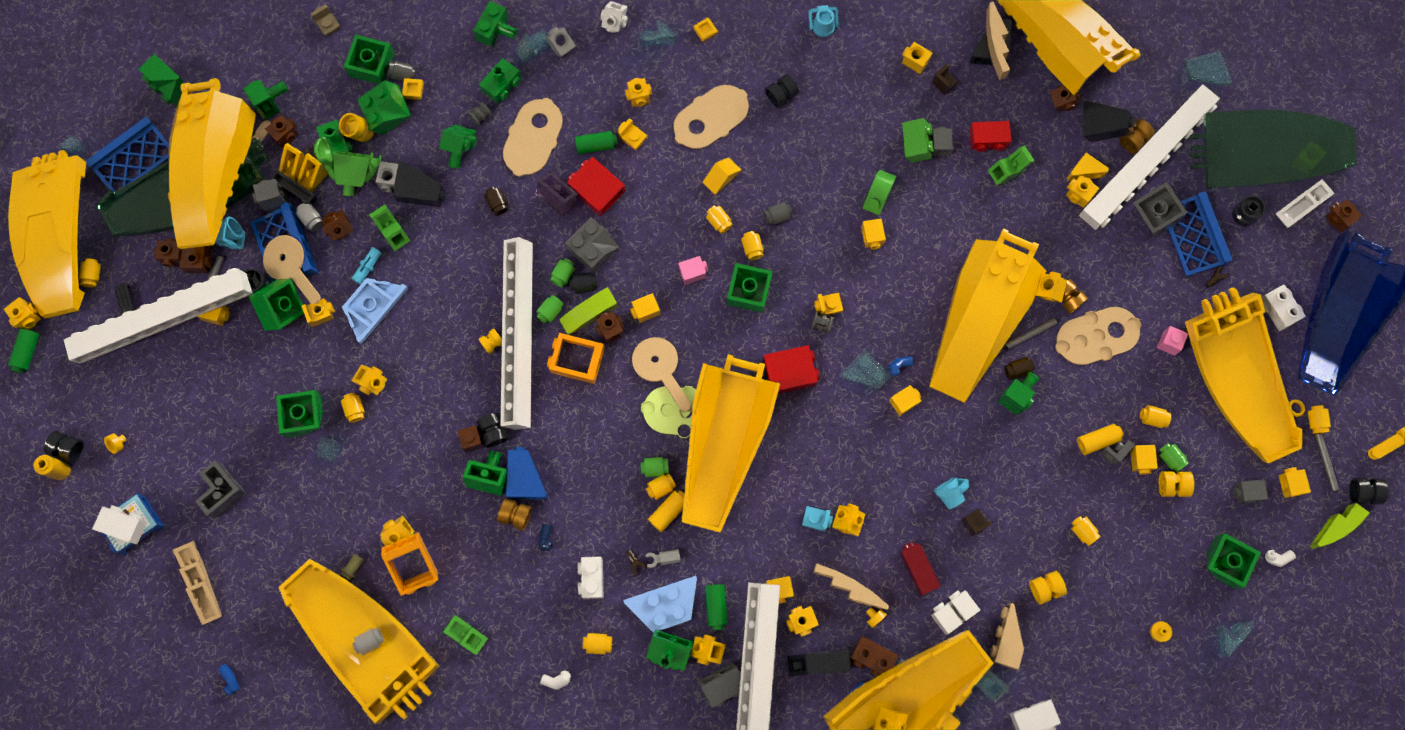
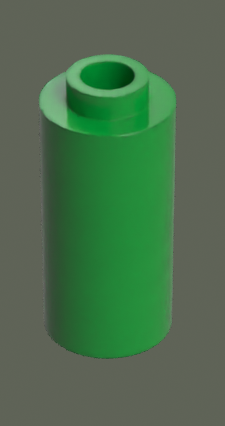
[575,131,617,155]
[7,329,40,373]
[705,584,728,630]

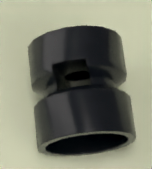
[765,74,799,108]
[1232,195,1266,227]
[243,268,271,295]
[476,413,509,448]
[44,431,84,464]
[1349,478,1388,505]

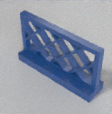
[86,117,169,198]
[1168,191,1233,277]
[250,202,318,282]

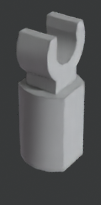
[645,549,681,568]

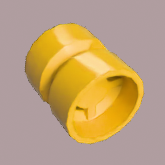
[339,113,374,142]
[1158,471,1194,497]
[1029,571,1067,605]

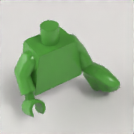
[314,137,382,196]

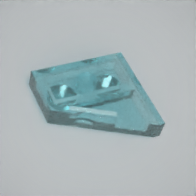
[1184,51,1232,86]
[838,350,892,390]

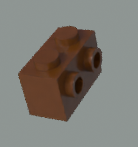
[179,245,214,273]
[850,636,898,677]

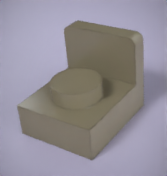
[311,5,341,37]

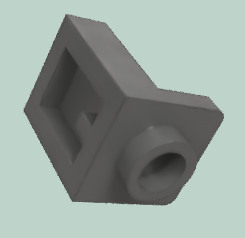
[1100,440,1135,465]

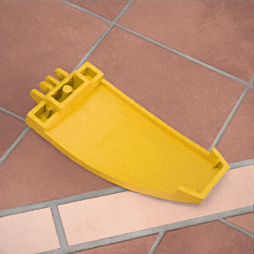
[8,150,86,319]
[1185,287,1302,464]
[279,559,440,724]

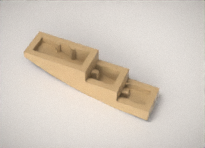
[986,2,1010,80]
[173,541,222,625]
[813,564,889,611]

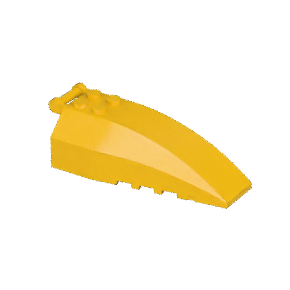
[997,0,1140,95]
[169,78,256,249]
[929,228,1046,403]
[682,354,780,532]
[823,630,993,730]

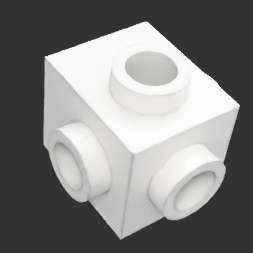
[600,1,628,32]

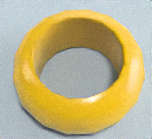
[1289,399,1305,417]

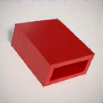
[567,157,626,217]
[763,345,820,394]

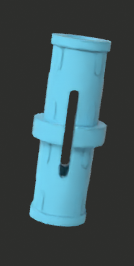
[351,247,382,285]

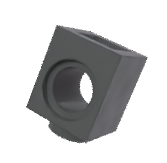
[930,127,953,156]
[1233,480,1268,503]

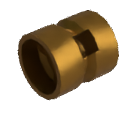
[1119,119,1155,154]
[1062,279,1088,315]
[497,498,532,531]

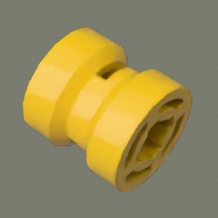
[478,328,502,354]

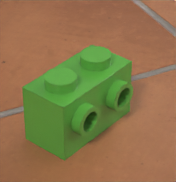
[902,118,934,163]

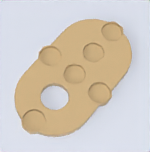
[674,85,749,149]
[503,98,563,177]
[1055,307,1141,365]

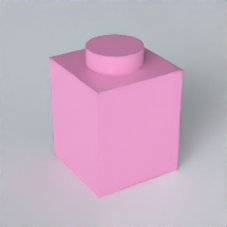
[678,256,708,285]
[1157,326,1188,356]

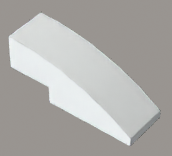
[1275,179,1334,228]

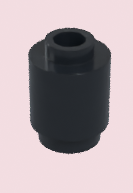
[570,273,598,294]

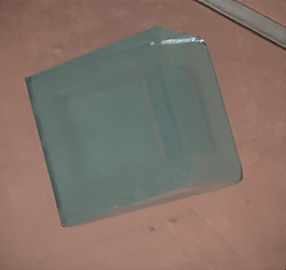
[58,135,88,154]
[316,436,342,462]

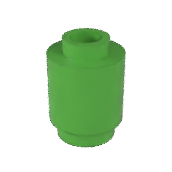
[550,259,576,288]
[536,295,564,324]
[1159,443,1189,472]
[641,457,669,477]

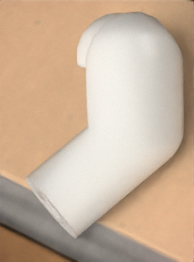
[1265,550,1296,567]
[540,671,571,690]

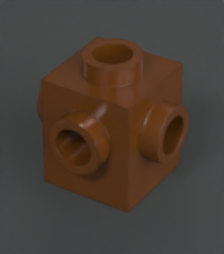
[1050,84,1081,112]
[265,115,299,148]
[1325,199,1362,233]
[322,209,353,241]
[154,238,181,267]
[595,312,624,344]

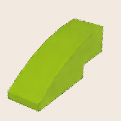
[559,287,618,335]
[1310,503,1370,549]

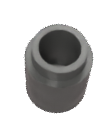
[386,60,415,82]
[764,202,793,225]

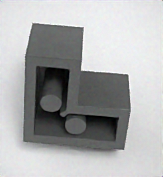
[195,460,246,519]

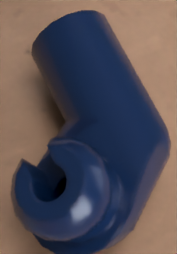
[539,524,553,551]

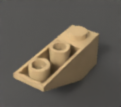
[990,603,1024,670]

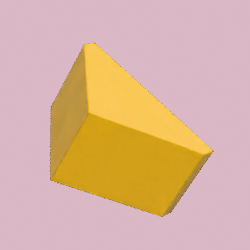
[279,143,305,181]
[296,153,328,192]
[1067,153,1109,181]
[702,158,742,195]

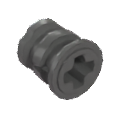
[467,102,492,127]
[811,312,834,334]

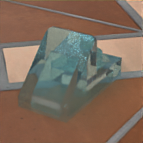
[639,18,676,46]
[514,28,550,64]
[1216,621,1255,657]
[975,669,1010,703]

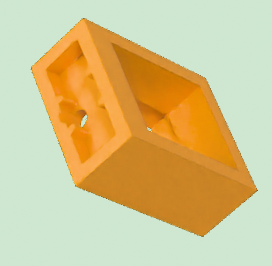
[547,333,605,384]
[381,532,438,596]

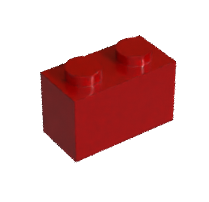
[969,121,1011,152]

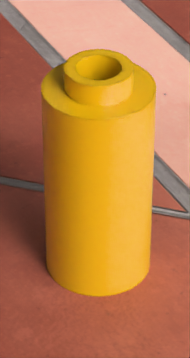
[1077,424,1123,455]
[34,455,71,480]
[647,491,685,533]

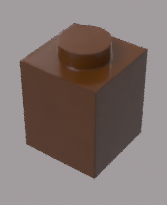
[457,425,484,453]

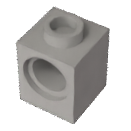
[545,26,576,56]
[376,162,399,192]

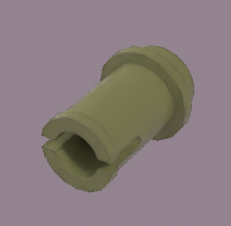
[340,554,364,580]

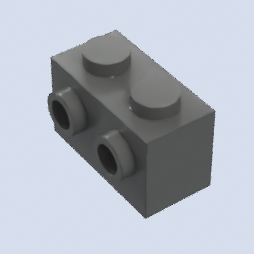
[252,179,289,214]
[697,662,741,708]

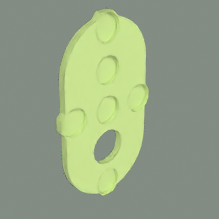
[641,386,696,438]

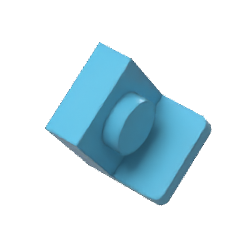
[802,506,833,532]

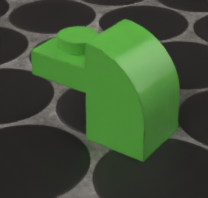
[988,146,1034,186]
[863,169,897,215]
[369,205,410,251]

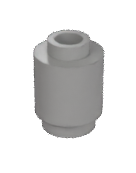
[295,203,323,231]
[352,628,385,655]

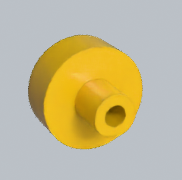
[104,433,126,454]
[866,607,887,628]
[1150,622,1172,642]

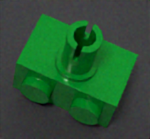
[473,1,518,47]
[479,58,521,104]
[243,79,289,120]
[316,120,354,157]
[439,124,477,168]
[997,372,1039,415]
[463,450,507,496]
[646,630,693,671]

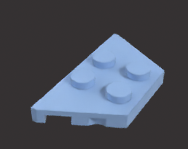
[342,278,408,345]
[623,576,697,633]

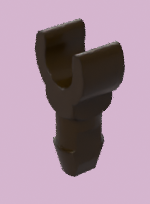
[1205,266,1229,288]
[626,550,646,575]

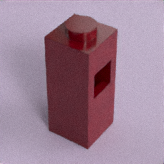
[899,542,941,596]

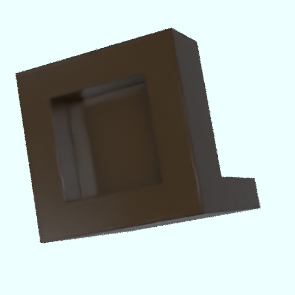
[932,63,958,95]
[961,509,992,536]

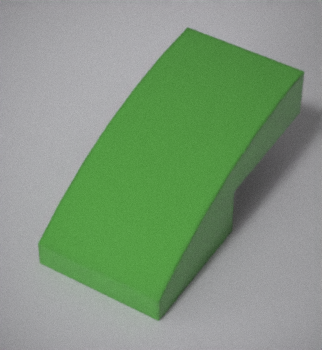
[443,615,488,655]

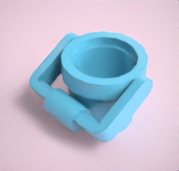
[808,5,839,37]
[215,217,245,250]
[934,478,969,509]

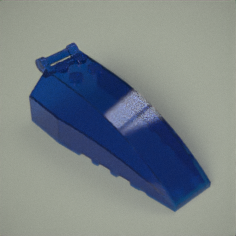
[1298,231,1405,396]

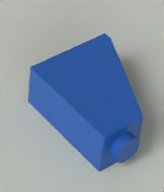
[506,447,548,500]

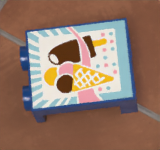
[100,493,165,555]

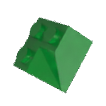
[344,34,395,84]
[138,54,184,107]
[358,80,411,135]
[727,263,773,313]
[249,278,304,330]
[276,390,323,438]
[1207,533,1261,589]

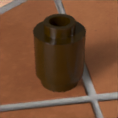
[484,187,509,216]
[1004,357,1035,380]

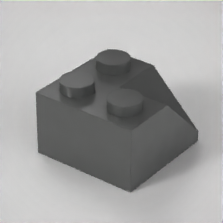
[1133,182,1188,237]
[565,217,619,274]

